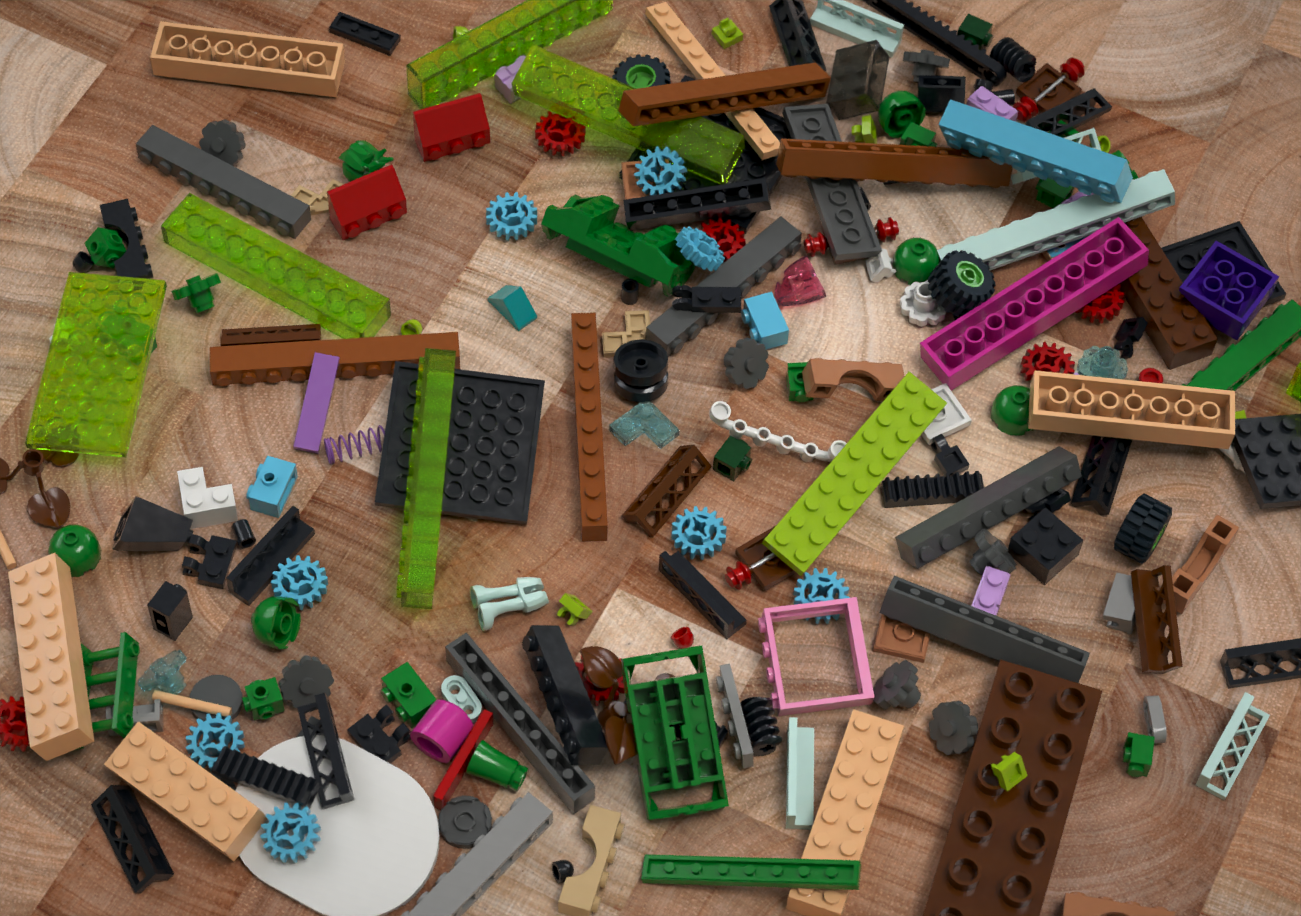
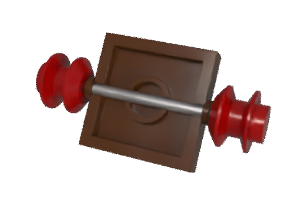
[1013,57,1085,122]
[803,217,899,265]
[725,526,796,591]

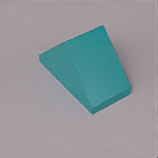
[487,285,537,331]

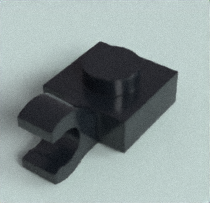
[1114,317,1148,359]
[931,434,970,476]
[1025,489,1071,521]

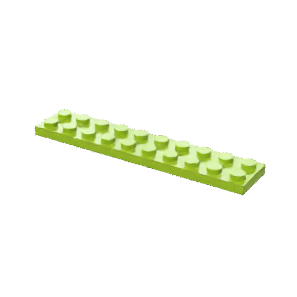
[762,371,947,576]

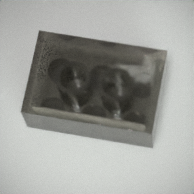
[826,40,889,120]

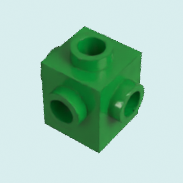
[84,227,126,268]
[242,677,285,721]

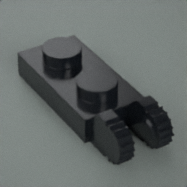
[672,285,741,313]

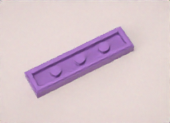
[293,352,340,454]

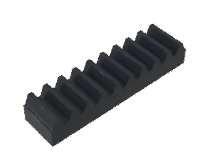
[881,471,984,508]
[212,746,321,809]

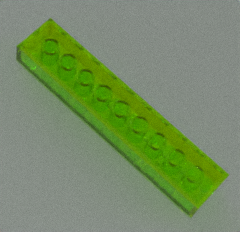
[406,0,613,109]
[511,45,745,185]
[161,193,391,339]
[396,348,456,609]

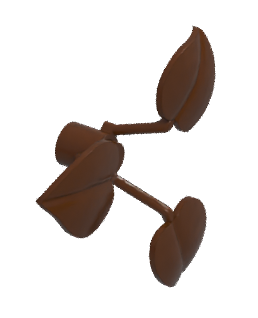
[0,425,80,528]
[579,646,676,765]

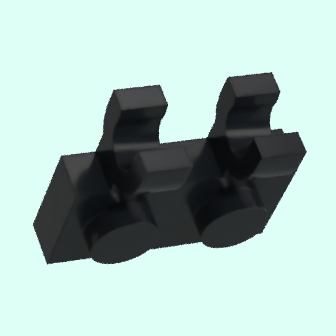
[182,534,237,589]
[347,704,411,764]

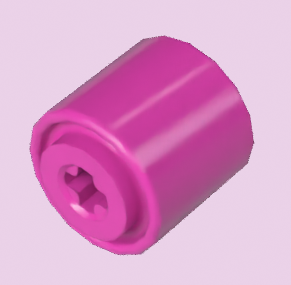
[410,699,473,763]

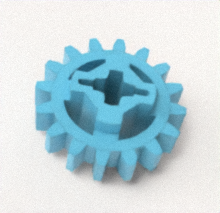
[634,146,687,196]
[486,192,538,240]
[675,226,725,272]
[671,506,727,560]
[271,555,328,610]
[793,568,850,624]
[186,713,245,772]
[260,802,321,863]

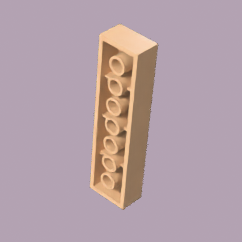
[150,21,345,97]
[1028,371,1235,449]
[8,553,94,761]
[786,709,904,916]

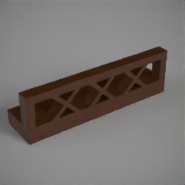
[220,324,321,346]
[622,444,712,537]
[1131,565,1183,674]

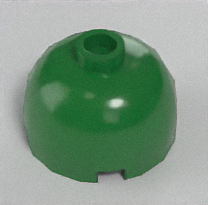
[878,91,925,138]
[892,237,940,285]
[991,385,1034,436]
[48,525,102,577]
[251,597,301,649]

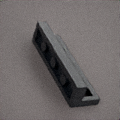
[769,0,826,71]
[1025,88,1112,136]
[1071,435,1133,516]
[226,506,315,606]
[659,551,747,639]
[1220,638,1301,689]
[297,693,355,809]
[91,785,174,894]

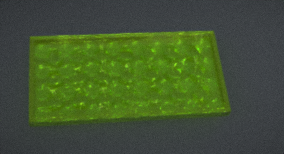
[25,272,167,458]

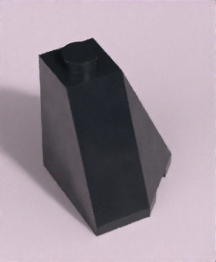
[113,496,193,551]

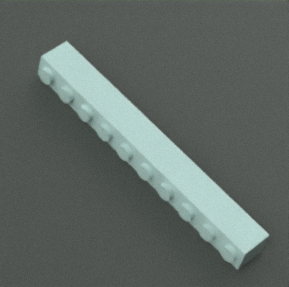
[937,169,1175,271]

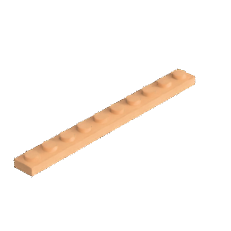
[645,2,780,160]

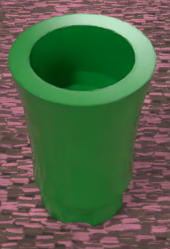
[466,740,529,792]

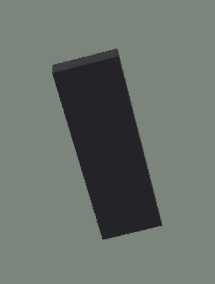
[329,11,401,56]

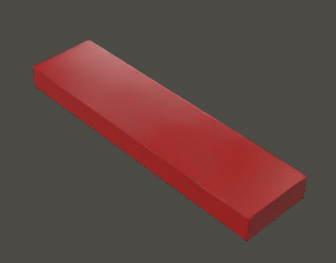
[433,709,493,810]

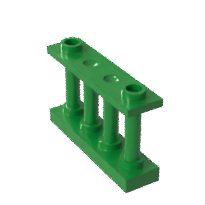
[75,632,140,750]

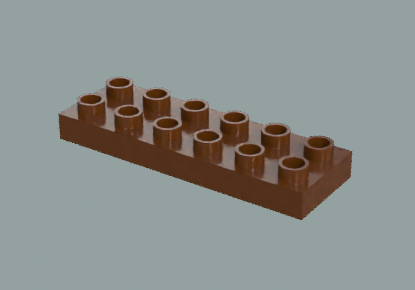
[923,659,1102,916]

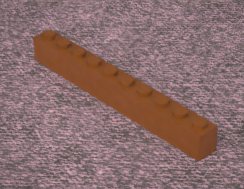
[618,62,831,127]
[776,138,1013,188]
[571,312,608,542]
[210,332,460,386]

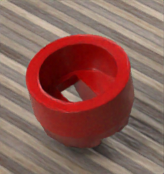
[671,627,694,648]

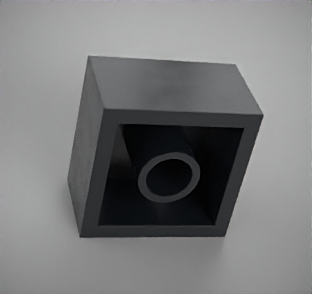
[1008,507,1083,585]

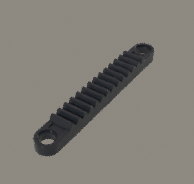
[862,0,1007,86]

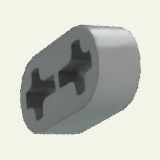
[1143,695,1167,744]

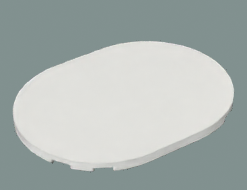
[236,735,439,916]

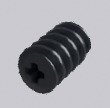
[990,37,1036,82]
[740,697,782,756]

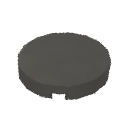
[190,675,243,722]
[438,796,492,849]

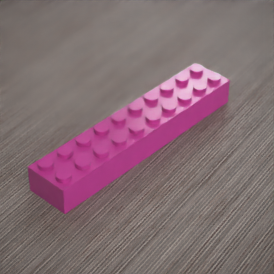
[920,217,1149,391]

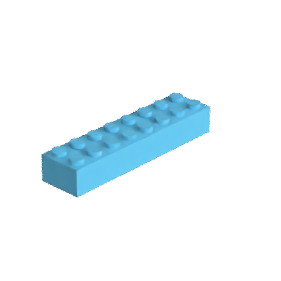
[938,99,1133,203]

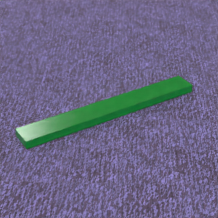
[641,854,861,890]

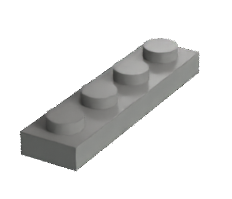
[716,663,753,768]

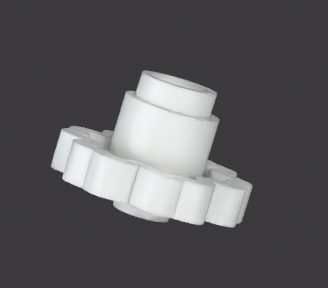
[900,281,946,327]

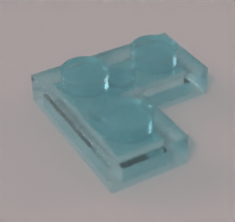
[609,401,680,449]

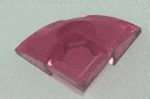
[775,255,827,306]

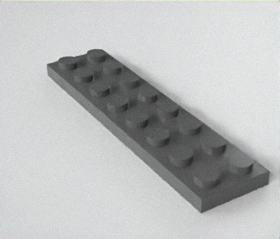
[782,104,882,261]

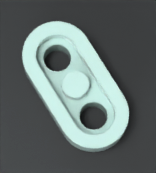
[441,675,482,723]

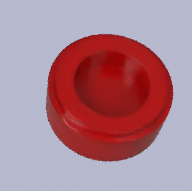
[1138,368,1163,384]

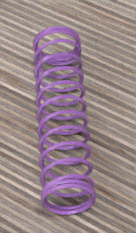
[324,425,385,465]

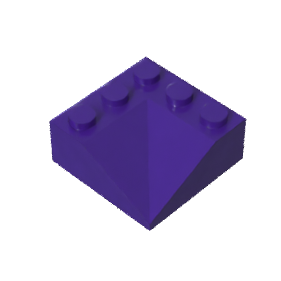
[1179,241,1279,340]

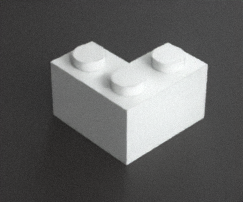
[177,467,238,529]

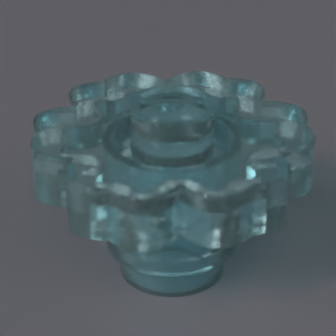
[1077,346,1128,379]
[137,650,187,695]

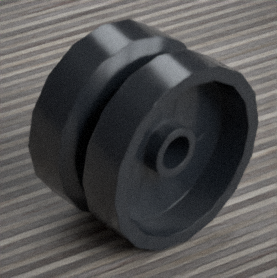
[613,339,668,402]

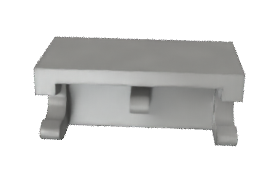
[1103,573,1136,634]
[106,699,164,736]

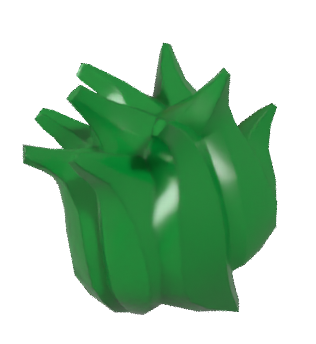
[338,140,394,182]

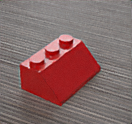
[413,93,490,162]
[327,164,407,240]

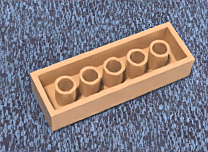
[104,722,267,862]

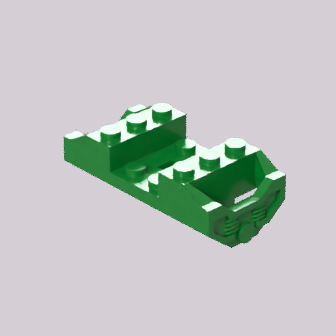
[541,195,696,297]
[621,645,729,820]

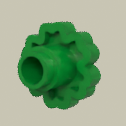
[171,273,221,313]

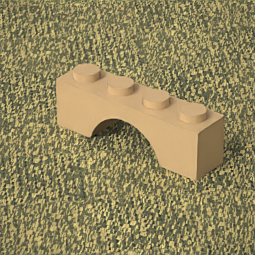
[558,805,625,916]

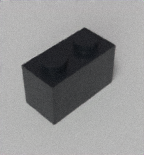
[918,75,966,113]
[147,581,193,641]

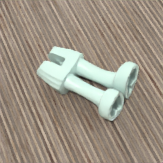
[470,577,549,631]

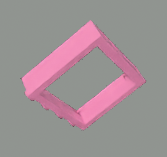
[758,597,874,716]

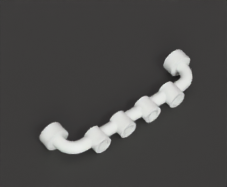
[709,401,847,462]

